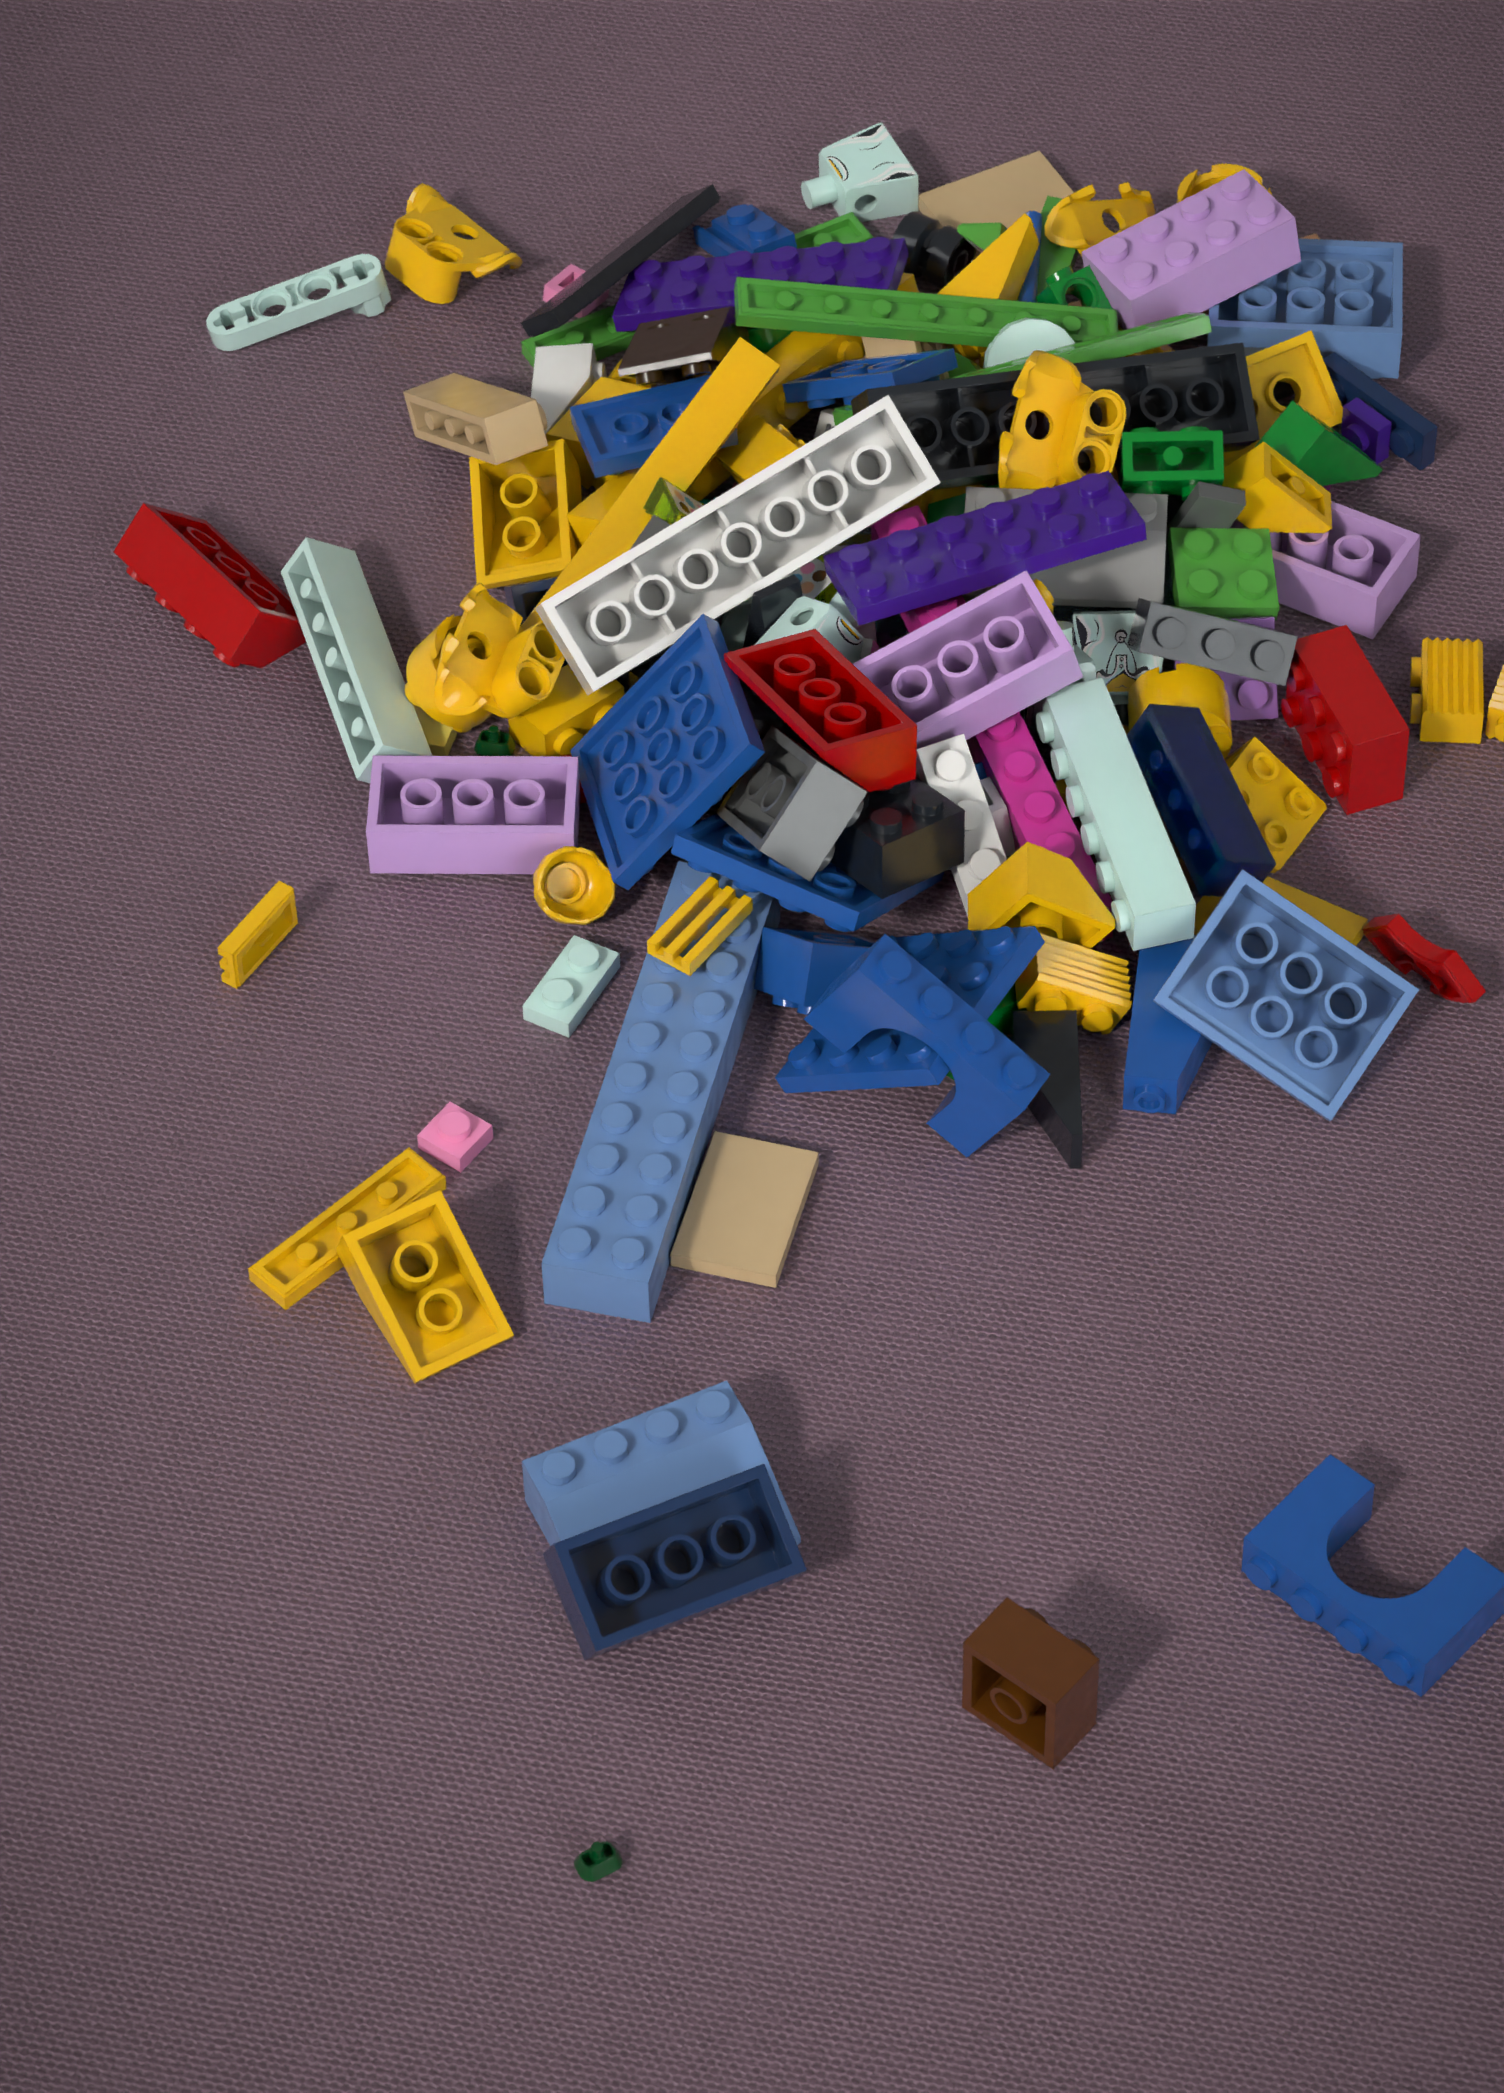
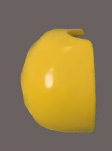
[533,846,615,925]

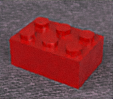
[1281,625,1410,815]

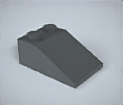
[716,725,867,881]

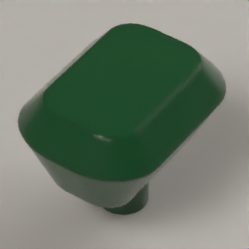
[474,725,516,756]
[574,1841,623,1882]

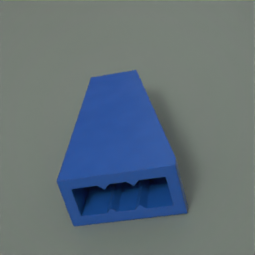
[1123,935,1213,1114]

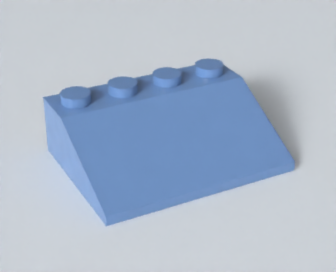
[1207,238,1403,379]
[1153,869,1419,1122]
[522,1380,801,1546]

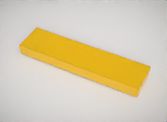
[248,1147,447,1310]

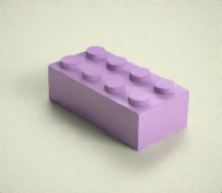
[1081,169,1301,330]
[1230,501,1421,639]
[853,570,1083,749]
[366,755,581,874]

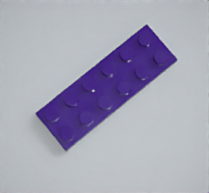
[612,237,909,332]
[823,471,1147,626]

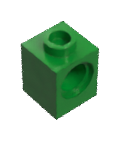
[1036,265,1113,309]

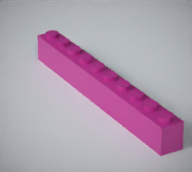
[871,505,1113,942]

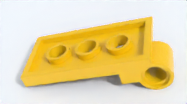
[1224,330,1343,468]

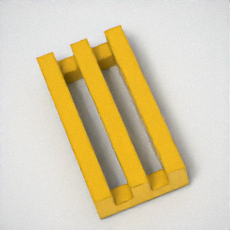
[647,876,753,976]
[217,881,298,989]

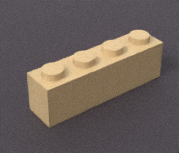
[403,373,548,465]

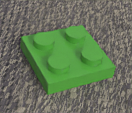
[1167,528,1280,620]

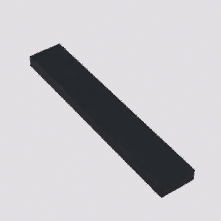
[521,184,720,337]

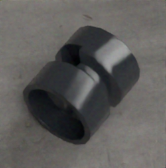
[892,211,977,289]

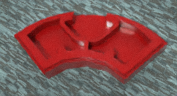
[1362,913,1486,1003]

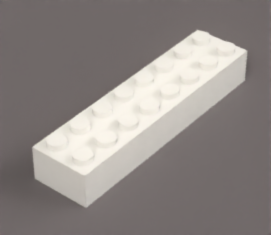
[535,395,941,696]

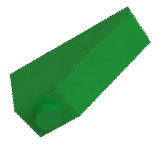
[1255,401,1383,486]

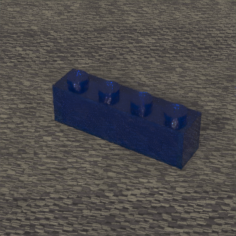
[1127,704,1276,897]

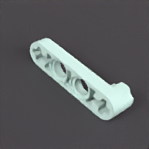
[206,254,391,351]

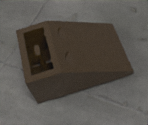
[618,306,750,388]

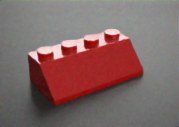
[113,503,306,668]
[724,629,917,792]

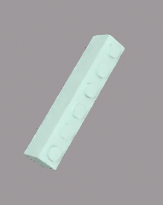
[281,537,432,783]
[1036,678,1196,951]

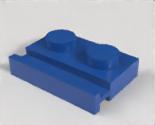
[692,204,797,257]

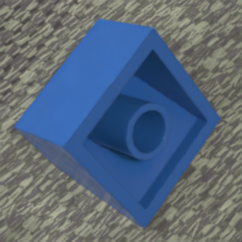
[754,926,875,1015]

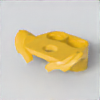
[1045,182,1155,256]
[384,183,523,304]
[998,350,1126,490]
[434,583,565,719]

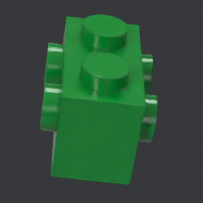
[1118,426,1224,501]

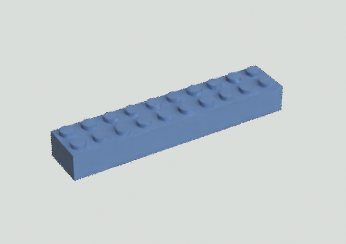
[541,861,780,1323]

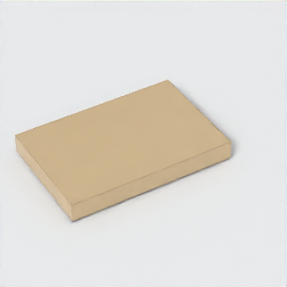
[918,151,1074,258]
[670,1131,819,1288]

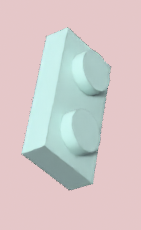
[522,935,620,1038]

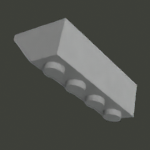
[962,487,1168,608]

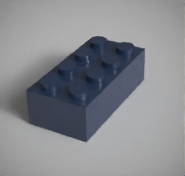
[543,1464,807,1661]

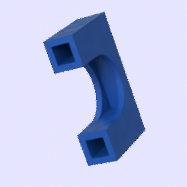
[804,934,1050,1157]
[1241,1454,1504,1697]

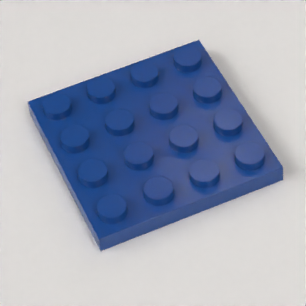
[570,614,765,890]
[671,814,944,932]
[775,926,1045,1093]

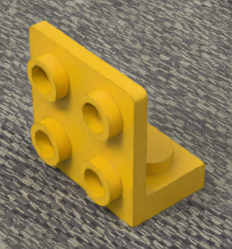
[1186,736,1327,873]

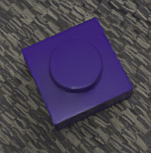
[1341,397,1392,464]

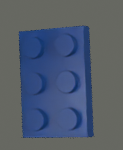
[782,348,958,409]
[570,374,739,478]

